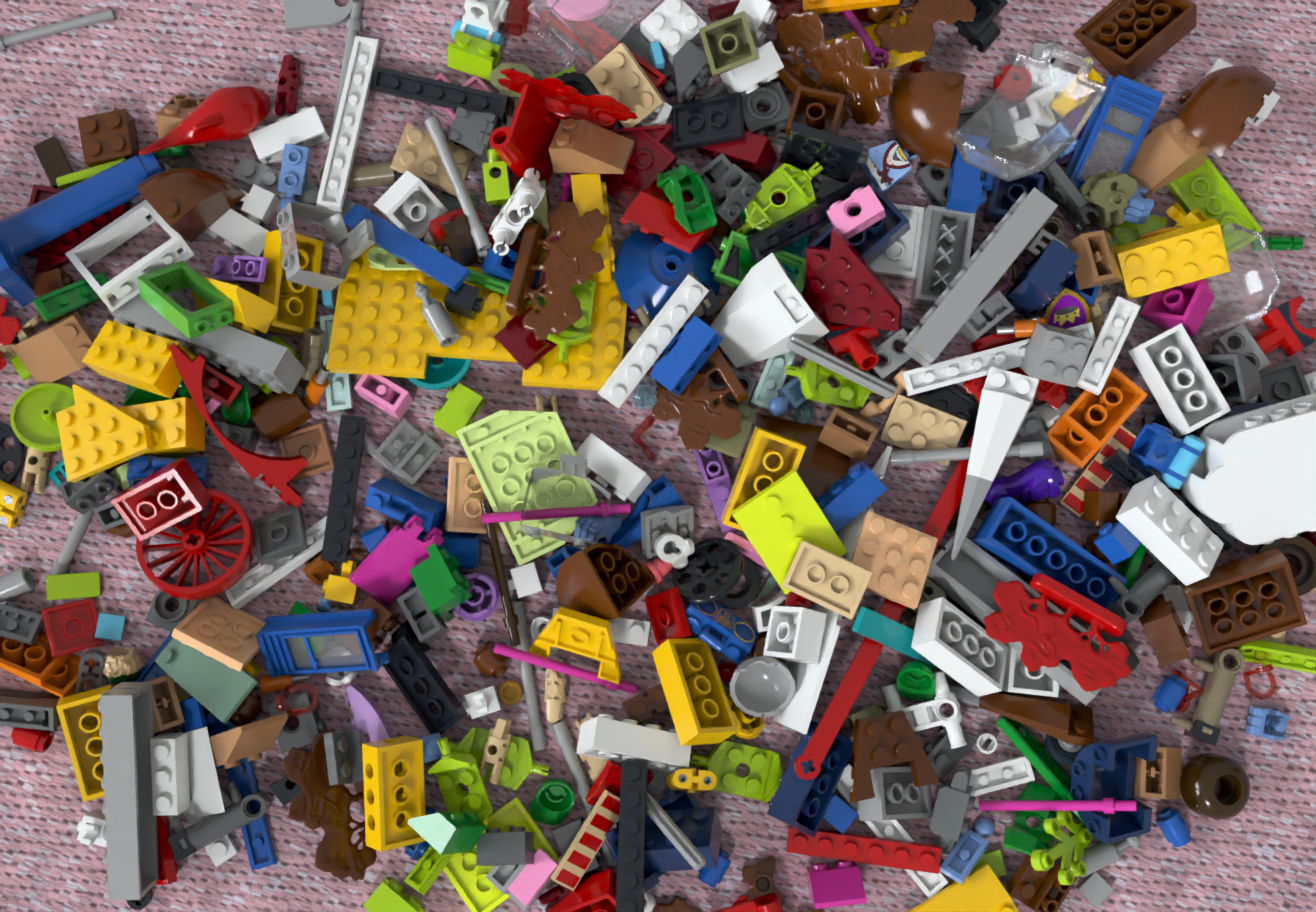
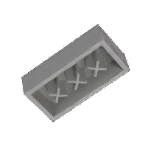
[910,205,976,308]

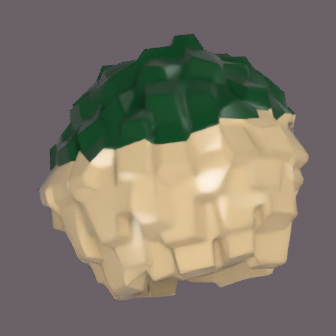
[103,647,144,685]

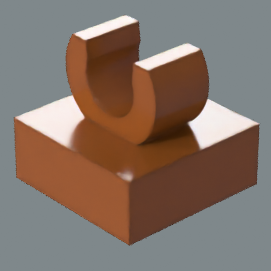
[302,553,338,586]

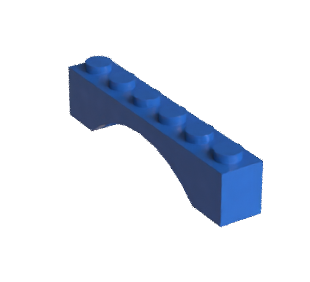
[544,475,685,579]

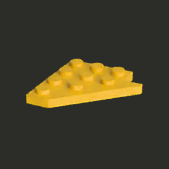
[56,384,154,483]

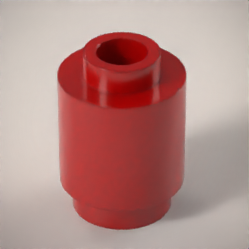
[11,727,54,752]

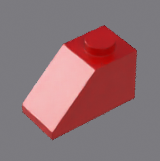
[202,363,242,408]

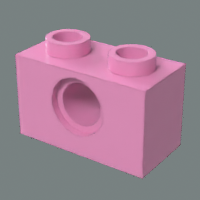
[826,185,886,240]
[354,374,413,420]

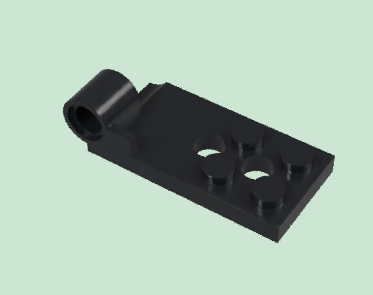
[952,0,1008,53]
[382,619,468,735]

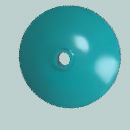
[407,356,472,390]

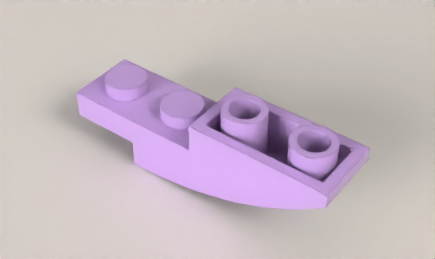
[345,685,394,743]

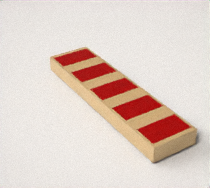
[1059,425,1137,517]
[550,789,620,891]

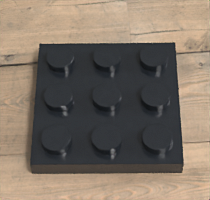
[779,122,864,183]

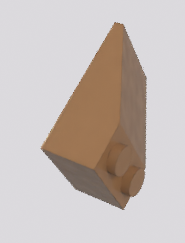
[1115,115,1209,197]
[548,118,635,174]
[12,310,96,384]
[209,713,288,769]

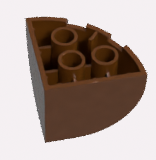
[1177,66,1276,157]
[887,71,965,169]
[136,168,246,243]
[556,543,656,621]

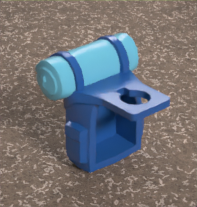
[1129,423,1206,489]

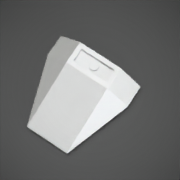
[710,252,830,368]

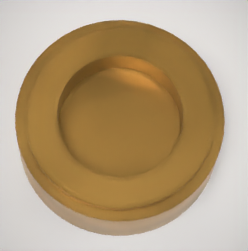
[498,680,523,705]

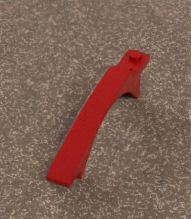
[169,342,308,508]

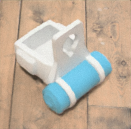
[451,0,509,47]

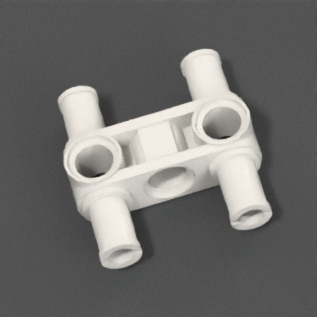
[489,168,545,256]
[881,671,967,749]

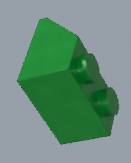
[407,810,486,855]

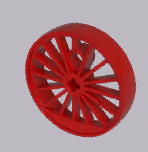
[136,488,255,600]

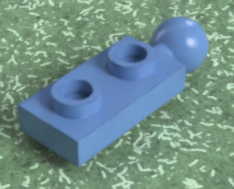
[278,143,311,211]
[768,377,807,416]
[940,817,995,885]

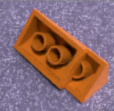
[1046,366,1148,469]
[0,633,95,698]

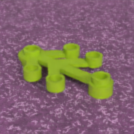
[1031,811,1092,885]

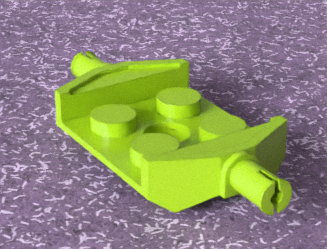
[735,162,823,235]
[543,279,596,362]
[785,358,877,410]
[449,726,550,791]
[427,737,494,846]
[689,740,783,803]

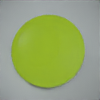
[10,383,75,452]

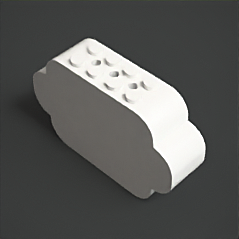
[1180,393,1316,545]

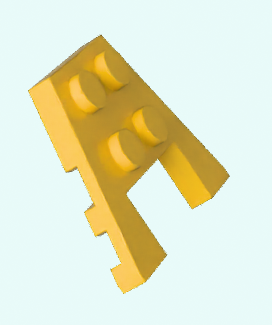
[528,607,622,684]

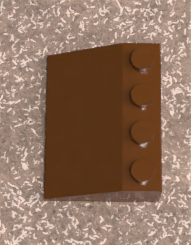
[1074,0,1197,80]
[755,414,850,499]
[1178,547,1307,655]

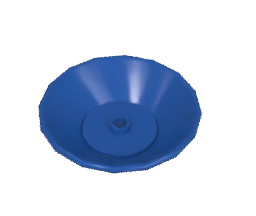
[614,228,720,320]

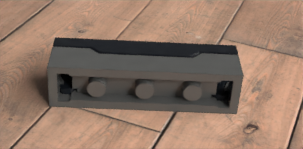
[0,689,61,731]

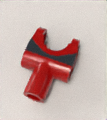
[1253,295,1316,357]
[822,321,879,371]

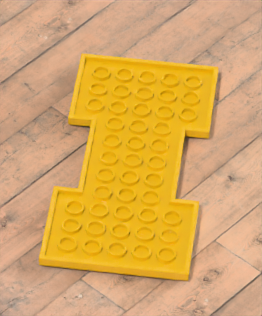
[326,242,627,391]

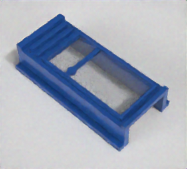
[1064,75,1164,190]
[256,608,390,678]

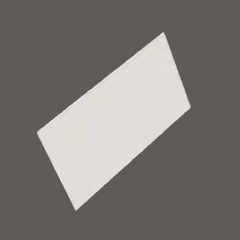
[188,727,225,818]

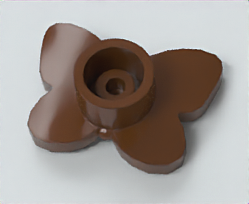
[742,856,785,906]

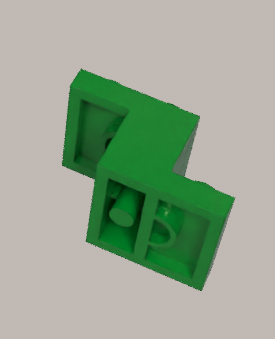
[409,543,473,622]

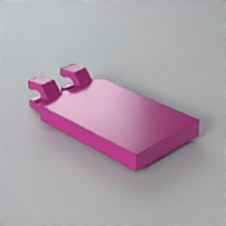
[350,514,444,604]

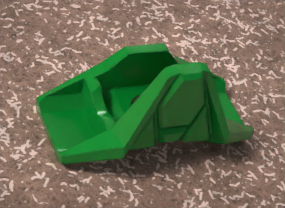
[657,164,718,234]
[1003,782,1062,856]

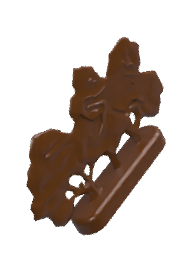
[867,0,976,54]
[774,10,893,128]
[506,201,607,341]
[645,330,749,451]
[283,730,377,881]

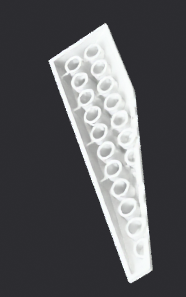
[771,446,892,734]

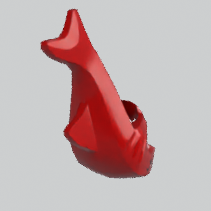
[139,86,271,155]

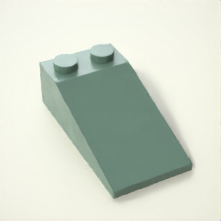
[155,638,258,724]

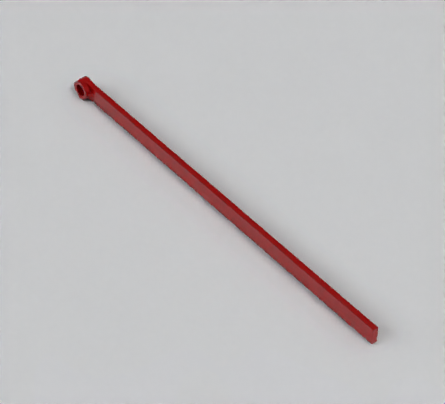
[793,434,974,780]

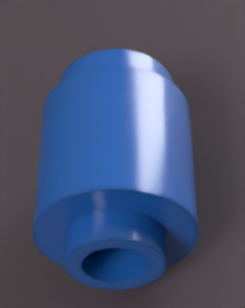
[1152,674,1188,713]
[1155,807,1192,847]
[697,848,732,888]

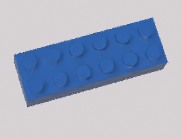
[972,497,1128,610]

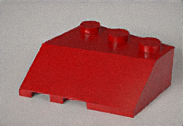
[619,183,720,254]

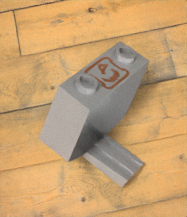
[276,202,375,292]
[520,453,611,549]

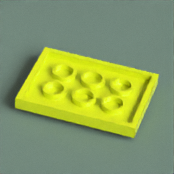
[730,469,848,595]
[443,796,561,912]

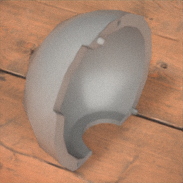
[730,656,795,717]

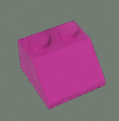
[1140,280,1214,337]
[807,860,867,909]

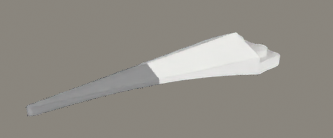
[951,366,1040,561]

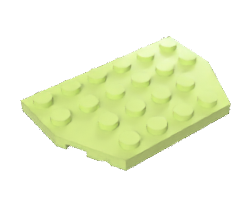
[456,410,598,566]

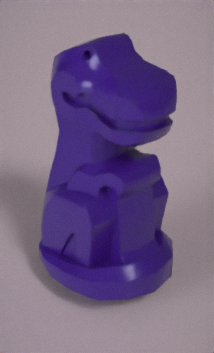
[985,459,1064,505]

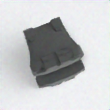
[446,107,503,163]

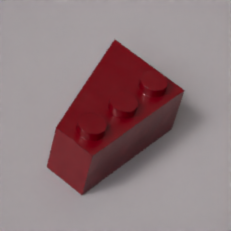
[695,129,777,181]

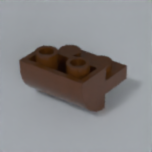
[249,389,313,444]
[1005,854,1077,912]

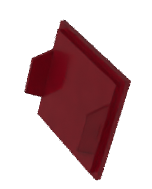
[494,307,557,370]

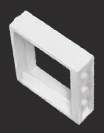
[66,199,195,312]

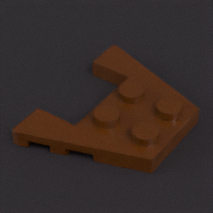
[850,710,939,802]

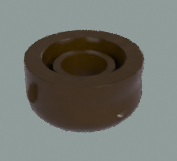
[1255,533,1316,596]
[1180,753,1250,820]

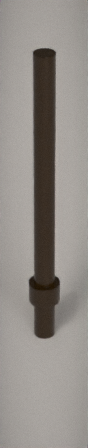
[480,499,521,647]

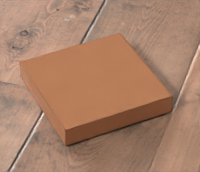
[277,422,335,483]

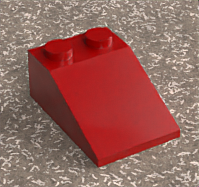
[111,457,212,542]
[548,868,617,912]

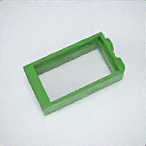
[710,231,806,294]
[137,261,235,339]

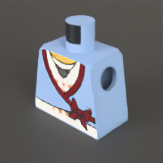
[859,140,918,194]

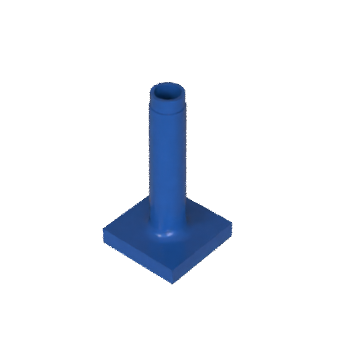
[0,153,163,307]

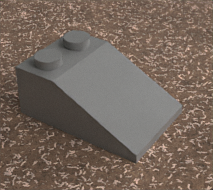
[858,767,932,821]

